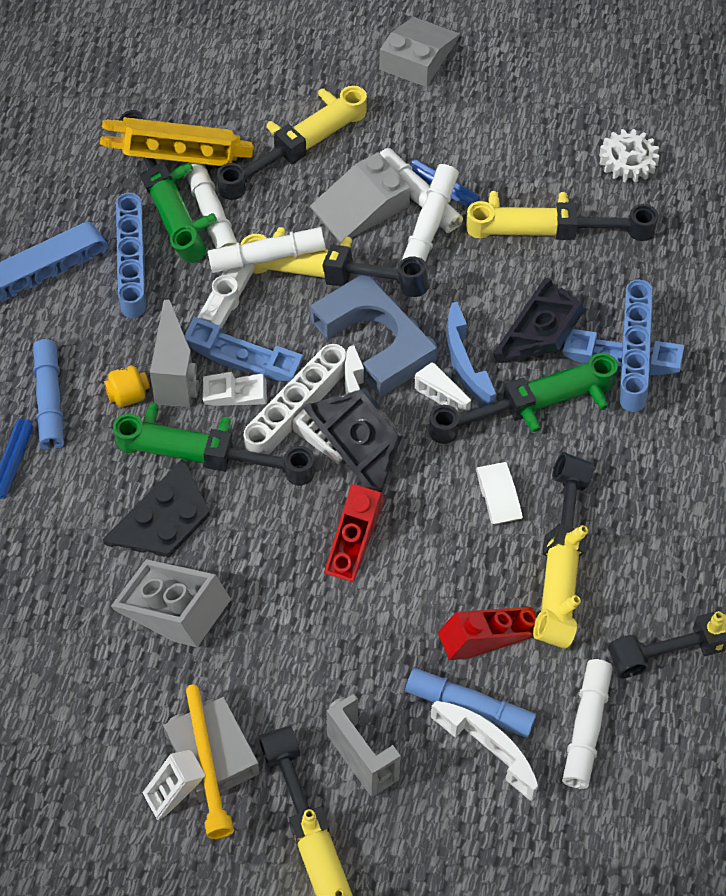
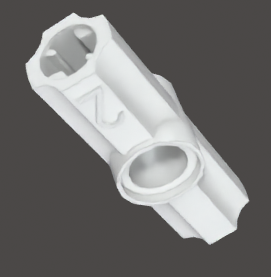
[197,264,255,329]

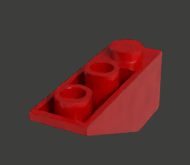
[324,484,386,582]
[438,607,537,660]

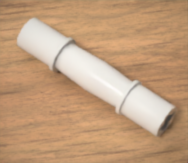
[380,148,463,233]
[186,163,237,249]
[402,164,459,261]
[208,227,326,273]
[562,659,613,789]

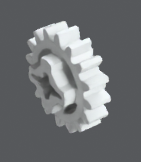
[599,129,660,182]

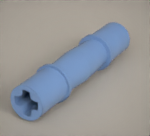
[33,339,64,450]
[405,667,537,738]

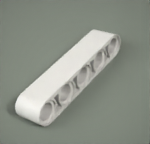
[244,344,346,455]

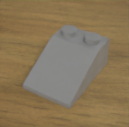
[379,17,460,87]
[310,152,410,243]
[150,300,199,407]
[111,559,231,648]

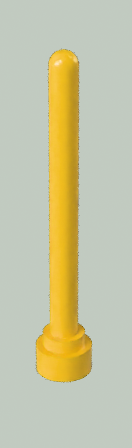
[186,684,234,839]

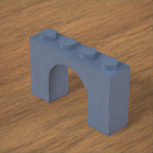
[310,275,437,397]

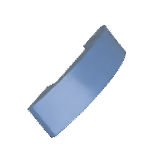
[447,302,496,406]
[184,317,303,381]
[563,329,684,375]

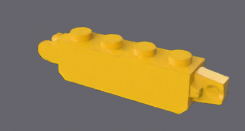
[100,117,254,166]

